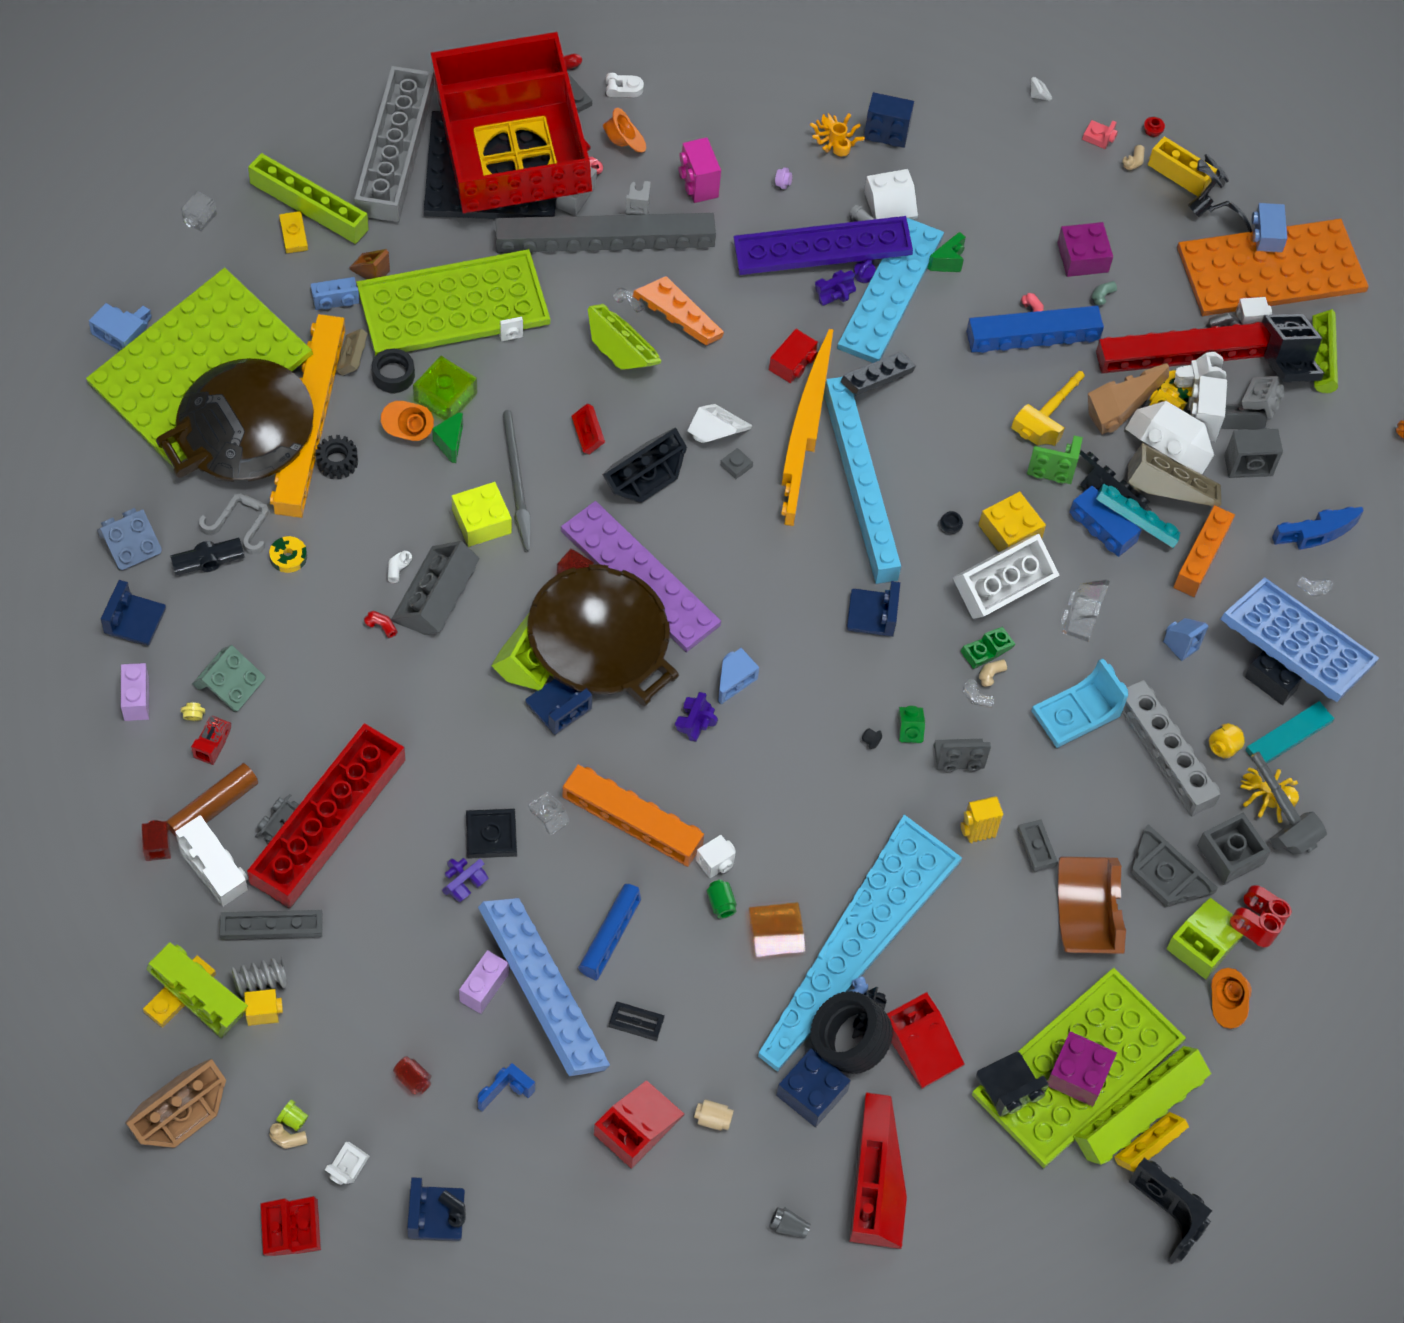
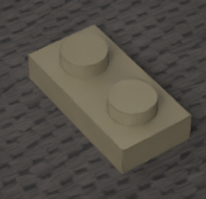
[336,329,368,376]

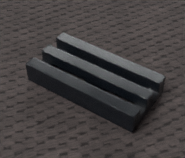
[609,1001,665,1041]

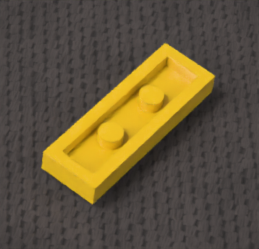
[143,955,216,1028]
[1114,1112,1189,1172]

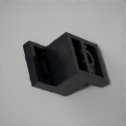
[1262,314,1324,383]

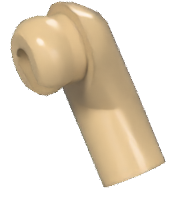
[1122,145,1145,170]
[979,659,1007,687]
[269,1123,308,1149]

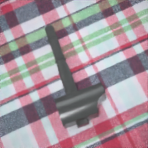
[1251,752,1327,855]

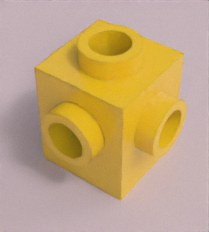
[1149,387,1187,410]

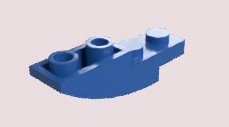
[1272,507,1364,550]

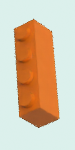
[1173,505,1235,598]

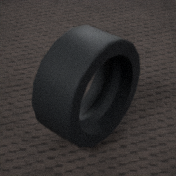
[371,348,415,393]

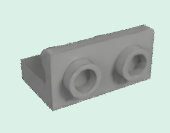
[1242,376,1285,419]

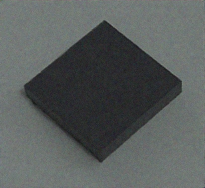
[466,808,517,859]

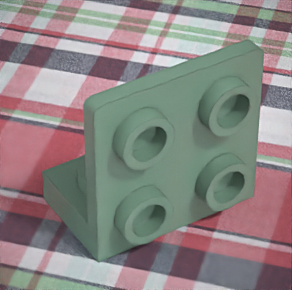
[192,645,265,712]

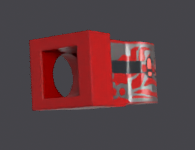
[191,716,231,765]

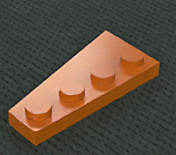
[632,276,724,345]

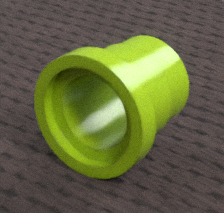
[276,1099,309,1132]

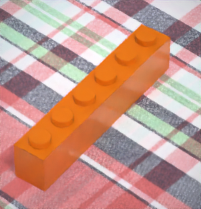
[562,764,704,867]

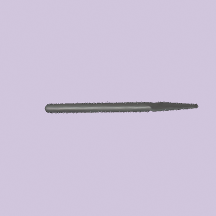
[503,410,531,551]

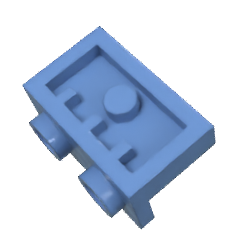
[311,277,359,310]

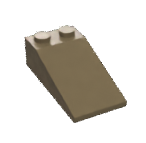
[1128,443,1221,507]

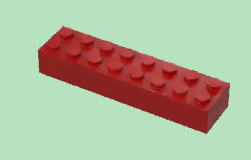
[247,723,406,908]

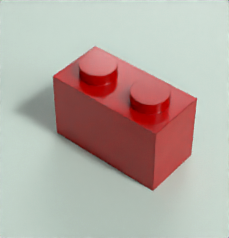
[769,329,818,384]

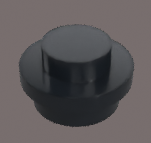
[940,511,963,534]

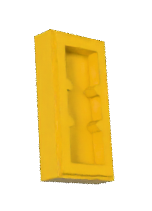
[279,211,308,254]

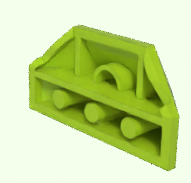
[588,304,662,370]

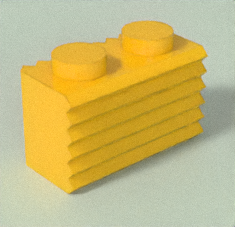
[961,796,1003,843]

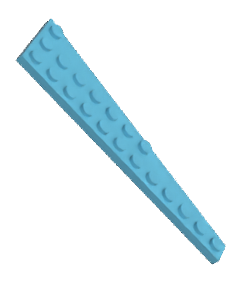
[758,815,962,1072]

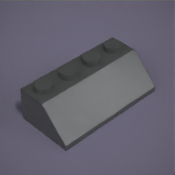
[391,541,480,635]

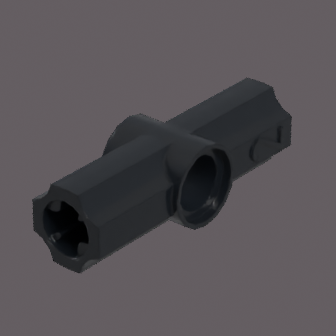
[170,537,245,576]

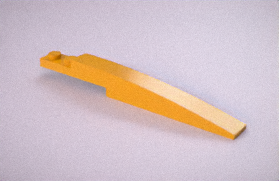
[781,329,833,526]

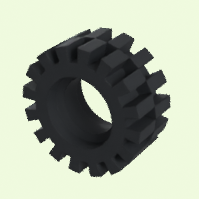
[316,435,358,479]

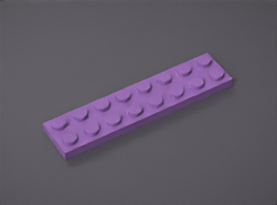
[561,501,721,653]

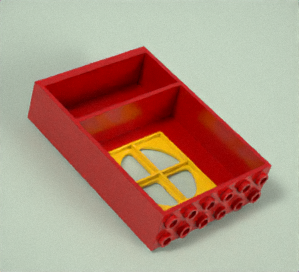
[431,32,592,213]

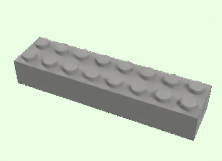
[354,66,434,222]

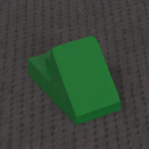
[927,232,966,272]

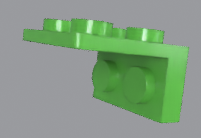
[1027,435,1083,484]

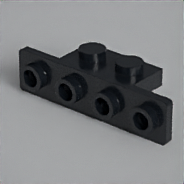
[1079,450,1152,511]

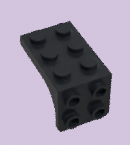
[1129,1157,1213,1264]

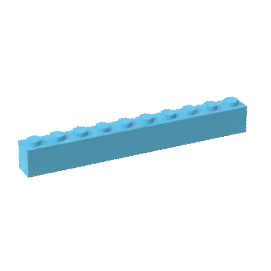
[824,377,901,584]

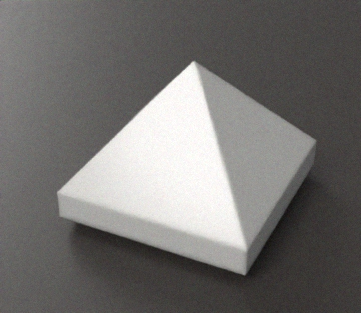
[1031,77,1052,101]

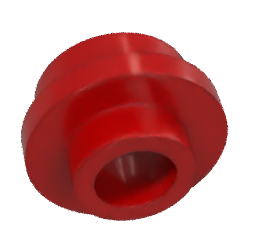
[1144,117,1165,137]

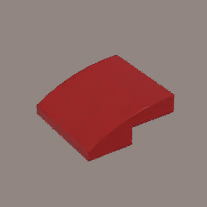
[260,1196,321,1256]

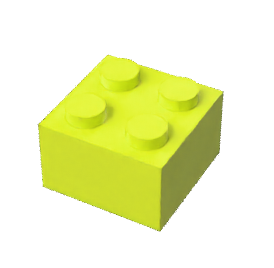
[451,482,512,547]

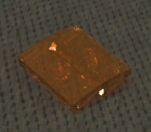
[749,902,806,957]

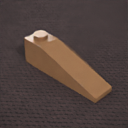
[1088,363,1169,435]

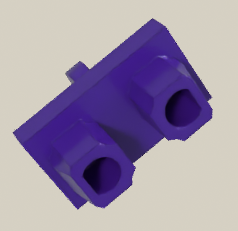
[815,270,856,306]
[675,692,718,742]
[442,858,489,903]

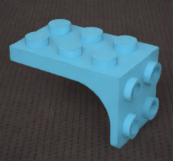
[1031,659,1128,748]

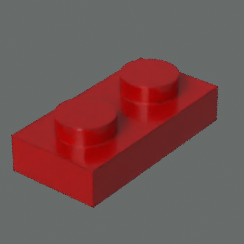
[571,403,605,455]

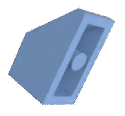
[1163,618,1208,661]
[718,648,759,704]

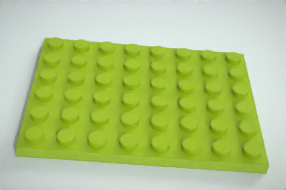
[86,267,313,468]

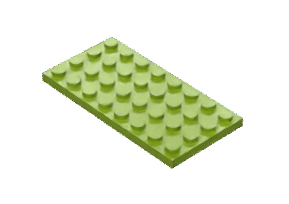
[356,249,550,356]
[972,967,1186,1168]

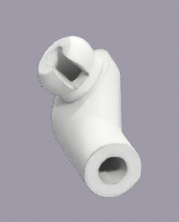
[388,551,412,583]

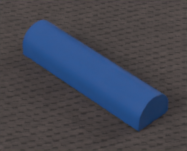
[578,884,641,981]

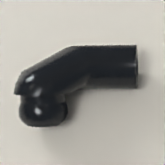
[438,1190,466,1227]

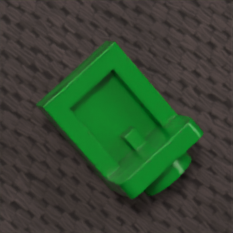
[898,706,925,743]

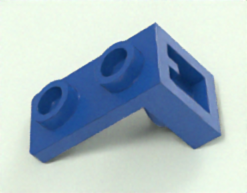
[477,1063,535,1111]

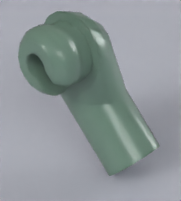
[1092,281,1117,306]

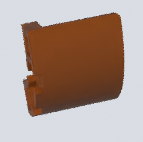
[1058,856,1126,954]

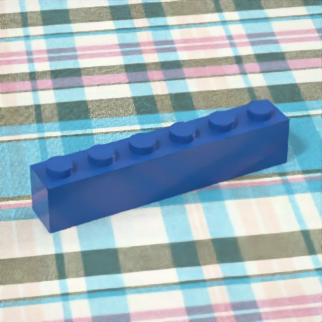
[966,306,1104,353]

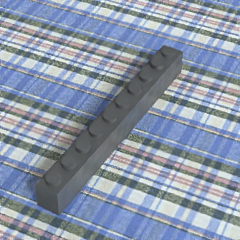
[496,213,716,253]

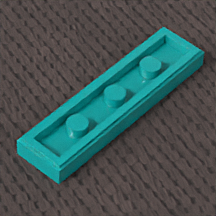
[1246,701,1335,763]

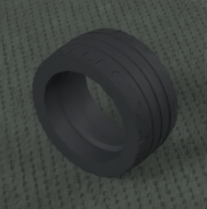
[810,991,893,1074]

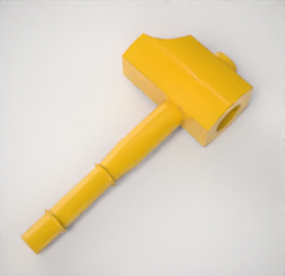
[1011,371,1085,446]

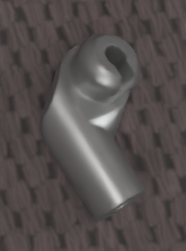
[1209,312,1241,327]

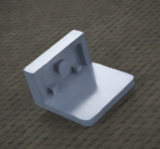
[97,508,162,570]

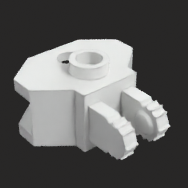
[1174,352,1226,388]

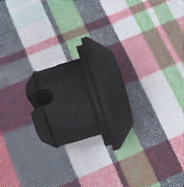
[862,728,882,749]

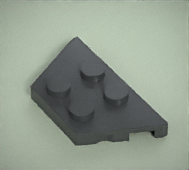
[1131,824,1218,906]

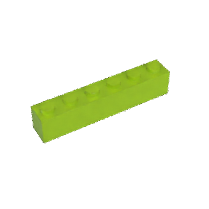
[248,153,369,244]
[1073,1046,1212,1165]

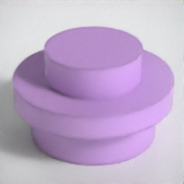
[775,167,792,189]

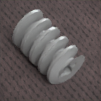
[231,956,287,998]

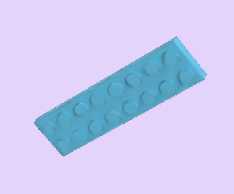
[837,218,944,363]

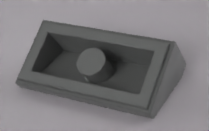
[1221,404,1267,430]

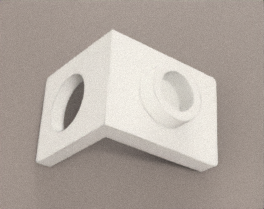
[499,317,523,341]

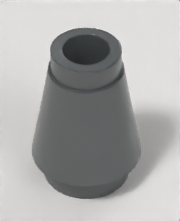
[770,1207,811,1238]

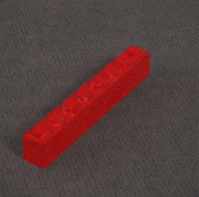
[1096,322,1271,374]

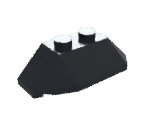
[602,427,687,503]

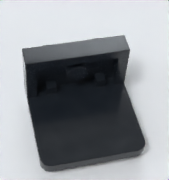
[976,1052,1049,1117]

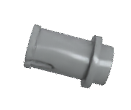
[849,205,874,221]

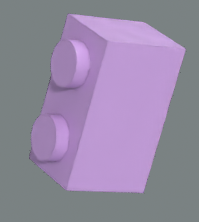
[121,663,149,721]
[459,950,509,1014]

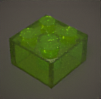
[413,356,477,420]

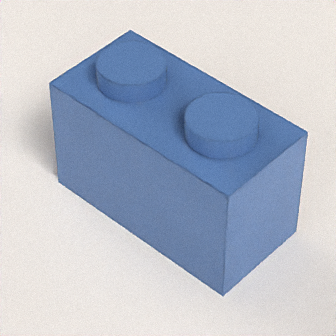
[1251,203,1287,252]

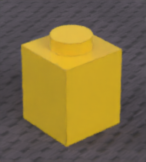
[244,989,283,1026]

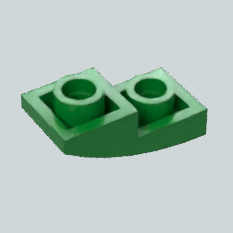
[960,626,1015,669]

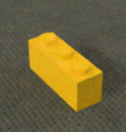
[1148,136,1217,196]

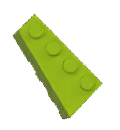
[146,942,248,1039]

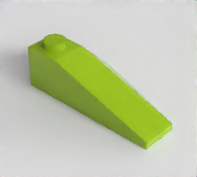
[491,613,550,690]

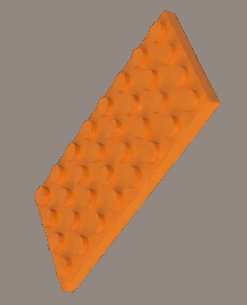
[1177,219,1369,316]

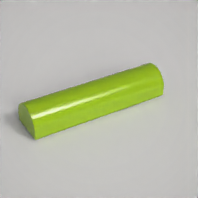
[1312,309,1338,393]

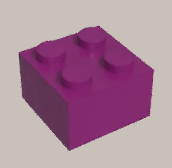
[1057,222,1113,277]
[1048,1031,1117,1107]

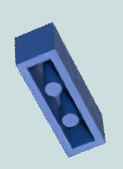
[1069,486,1141,557]

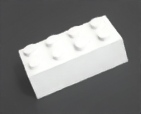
[952,534,1059,619]

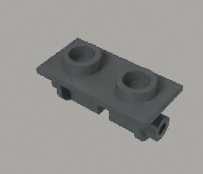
[255,794,299,844]

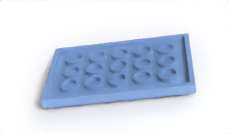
[1220,577,1379,702]

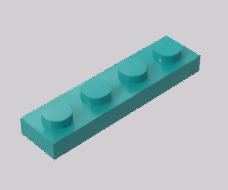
[1096,484,1181,548]

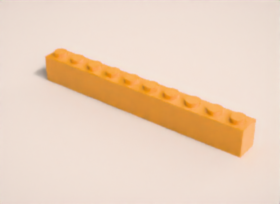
[270,314,346,518]

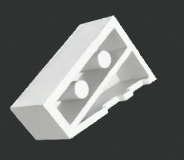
[175,815,248,907]

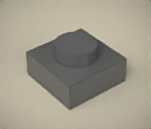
[720,448,753,479]

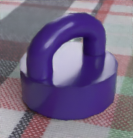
[854,259,876,283]

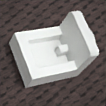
[325,1142,370,1185]

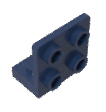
[101,580,166,646]
[847,581,901,637]
[525,679,593,735]
[407,1177,465,1241]

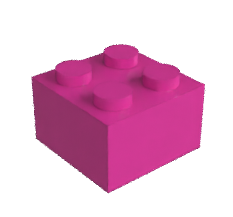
[678,137,721,203]

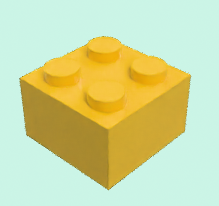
[979,491,1046,552]

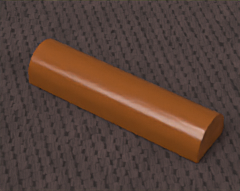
[165,763,258,838]

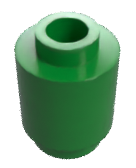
[706,880,737,919]

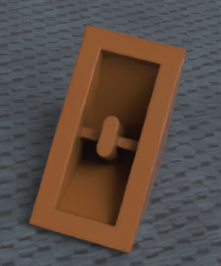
[349,249,390,280]

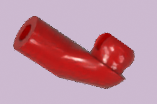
[564,54,582,70]
[364,611,398,638]

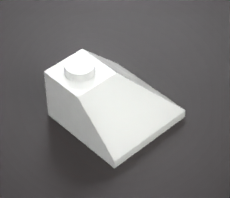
[688,404,752,443]

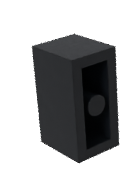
[1245,650,1302,705]

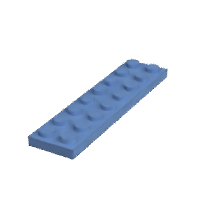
[478,898,610,1076]

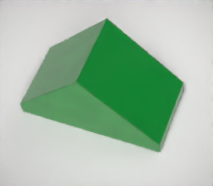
[432,412,463,463]

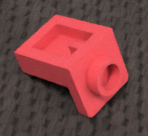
[1082,120,1118,149]

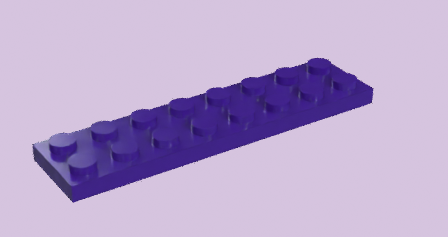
[734,216,913,275]

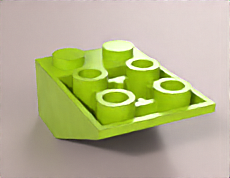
[1167,897,1244,980]

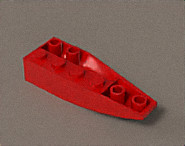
[849,1092,907,1249]

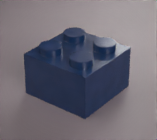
[864,92,915,148]
[776,1049,851,1128]

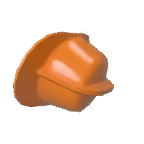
[603,108,646,153]
[381,401,434,441]
[1211,968,1252,1029]

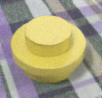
[181,702,205,721]

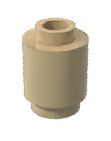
[694,1099,734,1131]

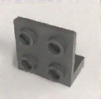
[934,739,991,772]

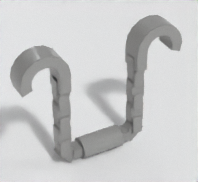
[199,493,269,555]

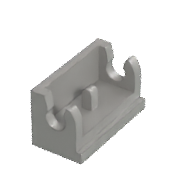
[626,181,651,215]

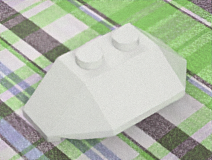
[1125,401,1214,475]

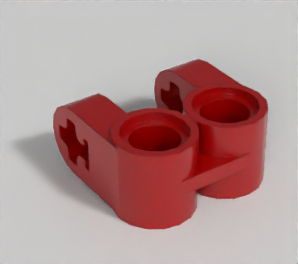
[1230,885,1292,947]

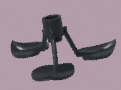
[1188,154,1252,233]

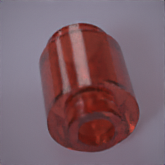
[393,1056,432,1094]

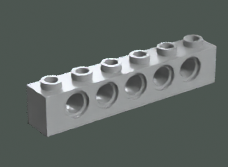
[1122,680,1221,816]

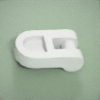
[606,73,644,97]

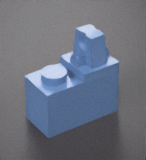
[89,303,152,351]

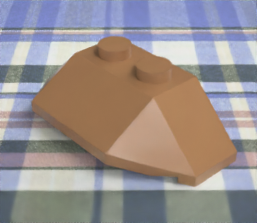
[125,1059,226,1148]

